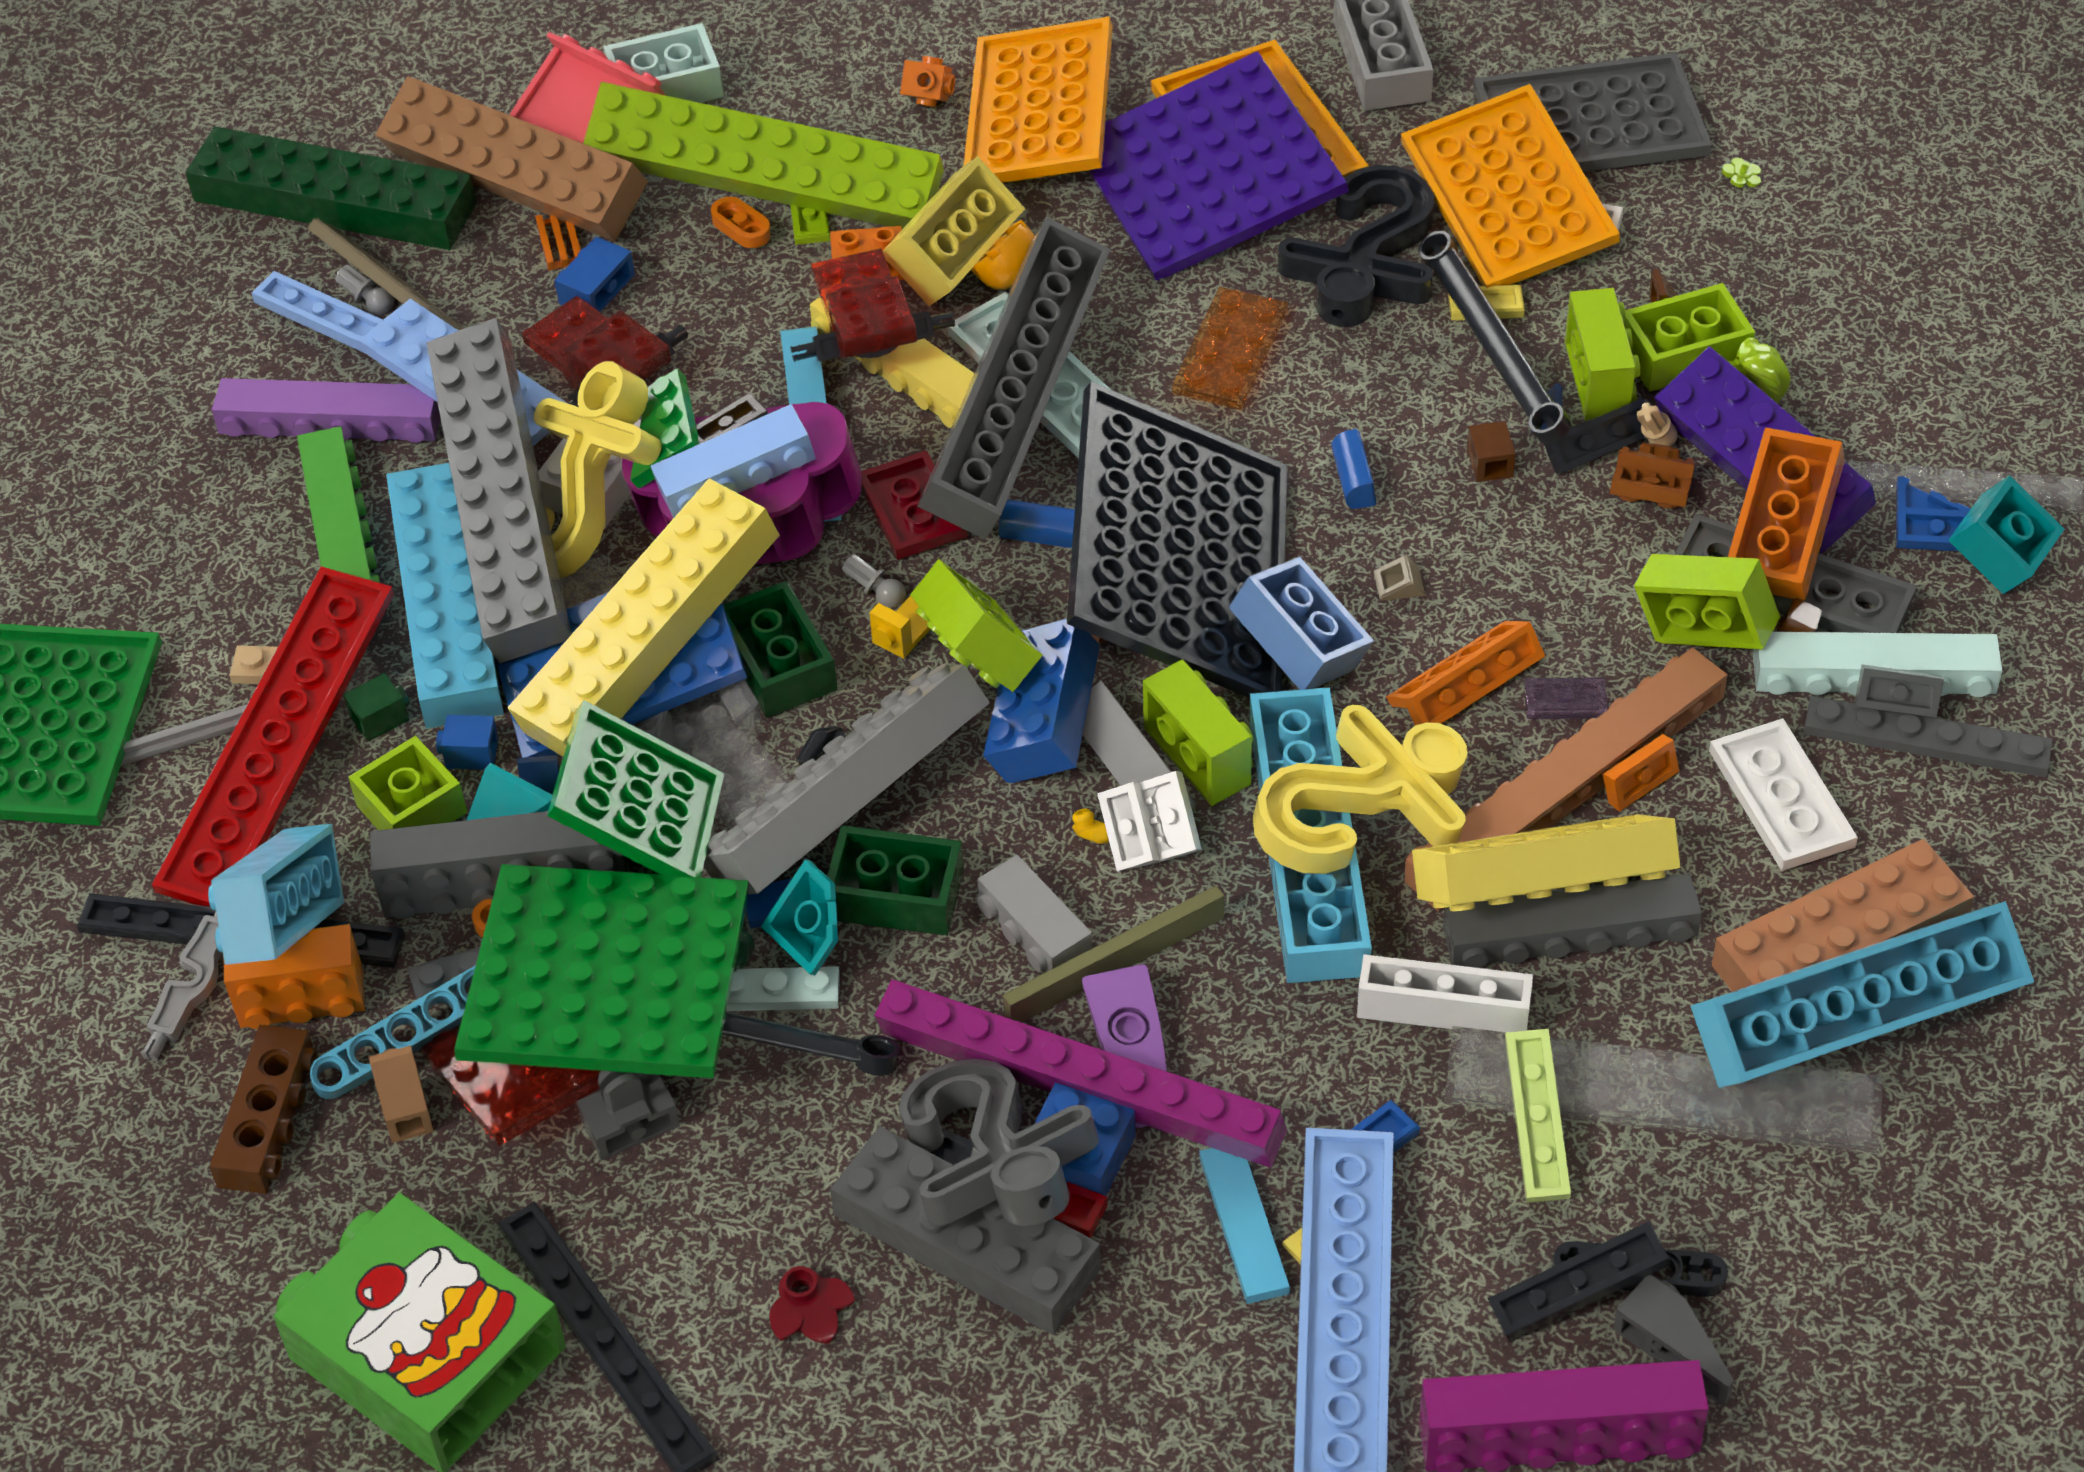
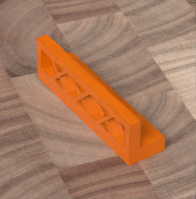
[1386,621,1545,726]

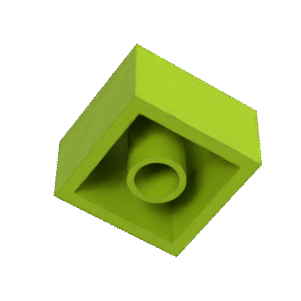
[348,736,467,830]

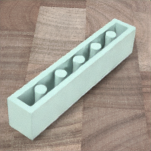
[1753,632,2002,697]

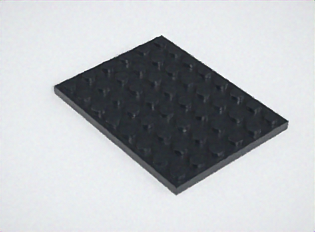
[1066,381,1287,698]

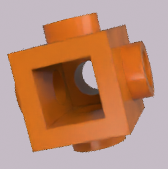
[900,56,955,107]

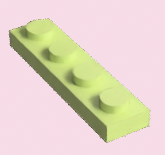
[1505,1028,1571,1203]

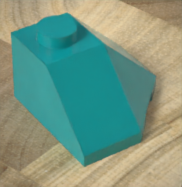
[761,859,838,976]

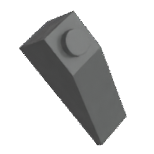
[1613,1275,1734,1408]

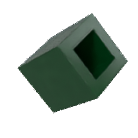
[343,673,410,742]

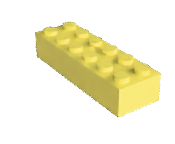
[1412,814,1680,911]

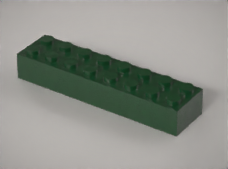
[185,126,477,250]

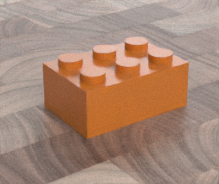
[224,924,365,1029]

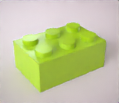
[1624,283,1755,392]
[1565,288,1640,421]
[1634,554,1780,650]
[1143,659,1254,806]

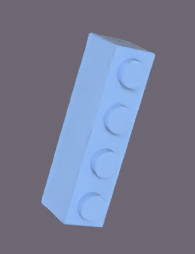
[650,404,816,518]

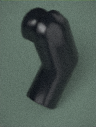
[796,726,849,765]

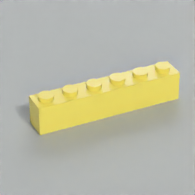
[810,282,974,428]

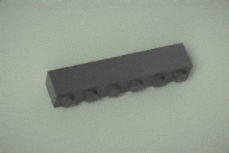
[1443,873,1702,968]

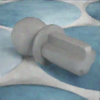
[335,265,394,315]
[842,554,906,607]

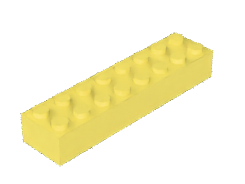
[508,478,780,756]

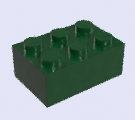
[724,580,838,718]
[827,825,964,936]

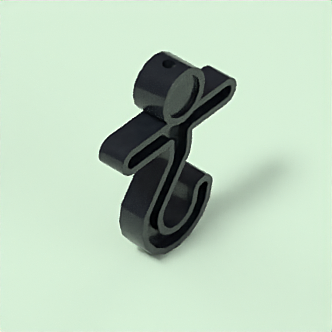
[1278,165,1434,327]

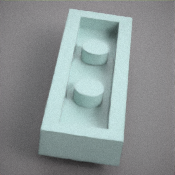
[727,966,840,1011]

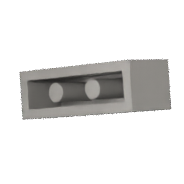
[977,854,1092,972]

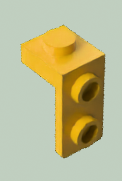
[869,596,930,659]

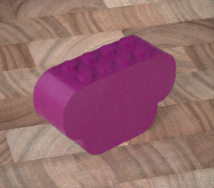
[622,402,862,565]

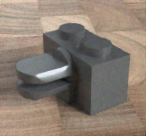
[577,1071,680,1161]

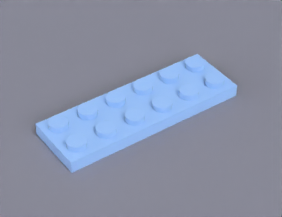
[358,299,566,446]

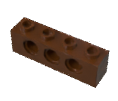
[209,1024,318,1194]

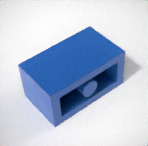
[554,236,635,319]

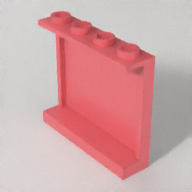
[509,32,665,143]

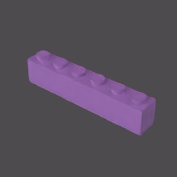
[212,378,441,443]

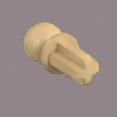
[1637,402,1677,447]

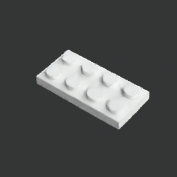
[1709,719,1858,871]

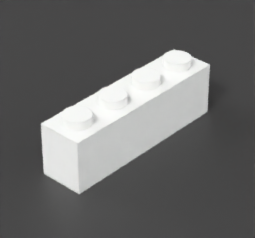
[1357,954,1533,1036]

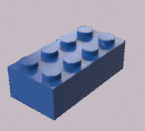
[983,619,1100,783]

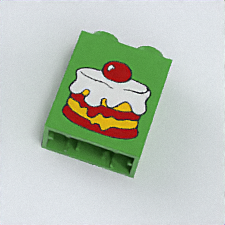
[273,1192,566,1472]

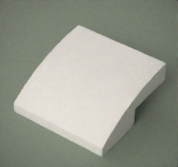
[1097,771,1202,872]

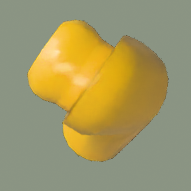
[1072,808,1109,844]

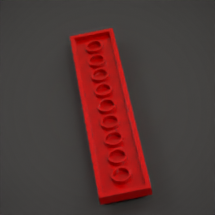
[152,566,394,907]

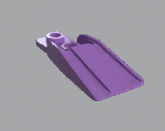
[1082,964,1167,1128]

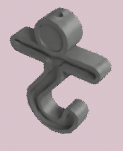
[899,1059,1099,1226]

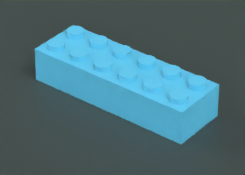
[208,824,344,965]

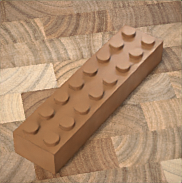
[375,76,648,242]

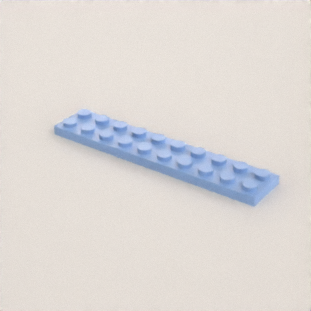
[1294,1128,1393,1472]

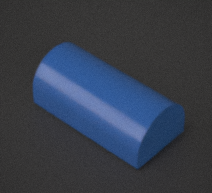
[1331,428,1377,509]
[999,499,1075,548]

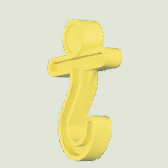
[534,361,661,579]
[1253,705,1468,874]

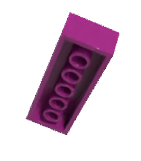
[1419,1360,1709,1472]

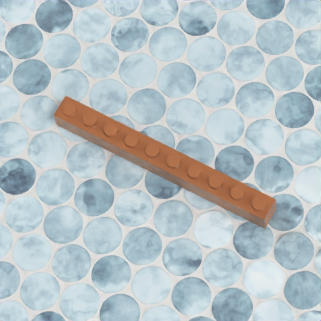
[1404,647,1728,912]

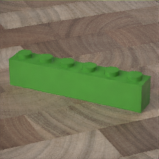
[297,426,380,583]

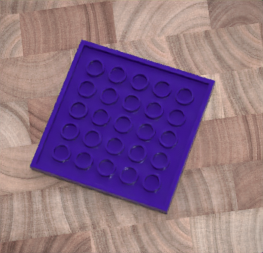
[1088,51,1349,280]

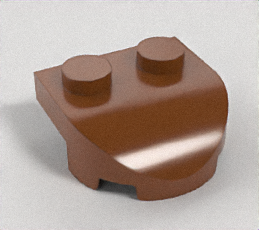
[1610,443,1695,508]

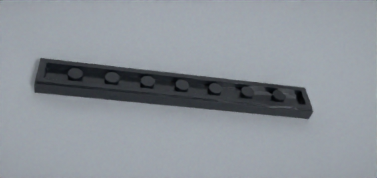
[77,893,405,968]
[497,1201,719,1472]

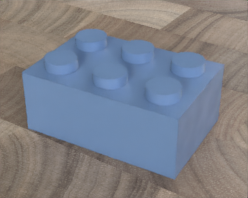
[1228,557,1374,690]

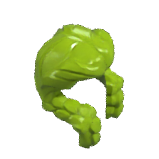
[1728,337,1791,404]

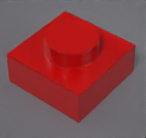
[1053,1182,1108,1239]

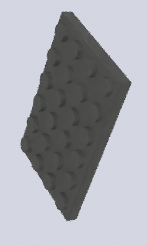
[1473,52,1712,172]

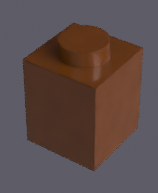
[1467,421,1516,482]

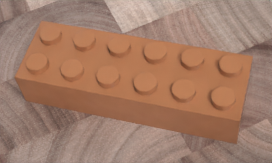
[1711,838,1974,992]

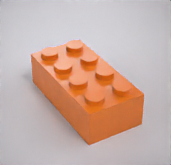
[1728,427,1845,601]

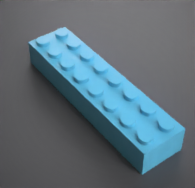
[386,463,504,729]
[1250,687,1372,983]
[1691,901,2034,1088]

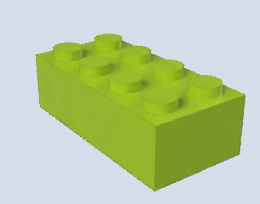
[910,559,1043,692]

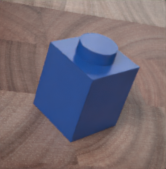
[436,715,499,770]

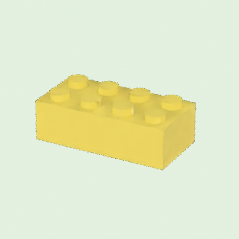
[881,156,1025,306]

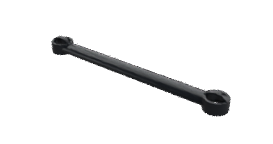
[1418,231,1571,444]
[722,1012,899,1076]

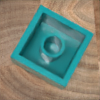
[1948,475,2065,594]

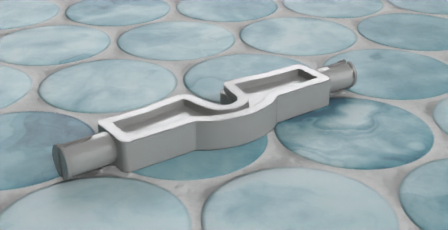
[141,912,223,1062]

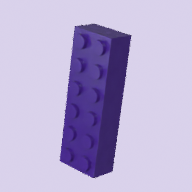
[1655,346,1876,554]

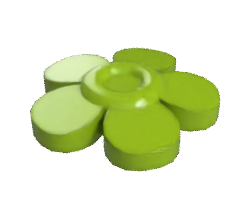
[1722,158,1761,188]

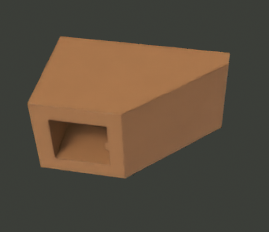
[369,1046,434,1143]

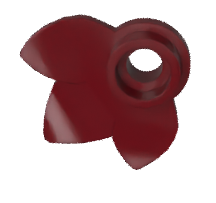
[769,1266,855,1343]

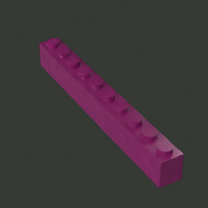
[874,979,1287,1168]

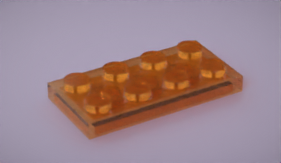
[1172,286,1288,411]

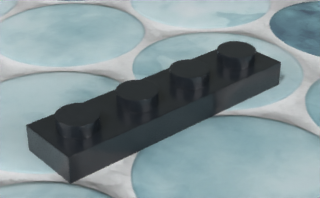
[1487,1221,1671,1342]

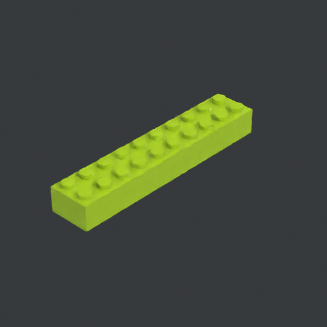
[583,82,944,229]

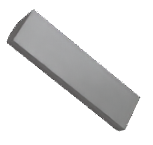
[1082,681,1196,808]

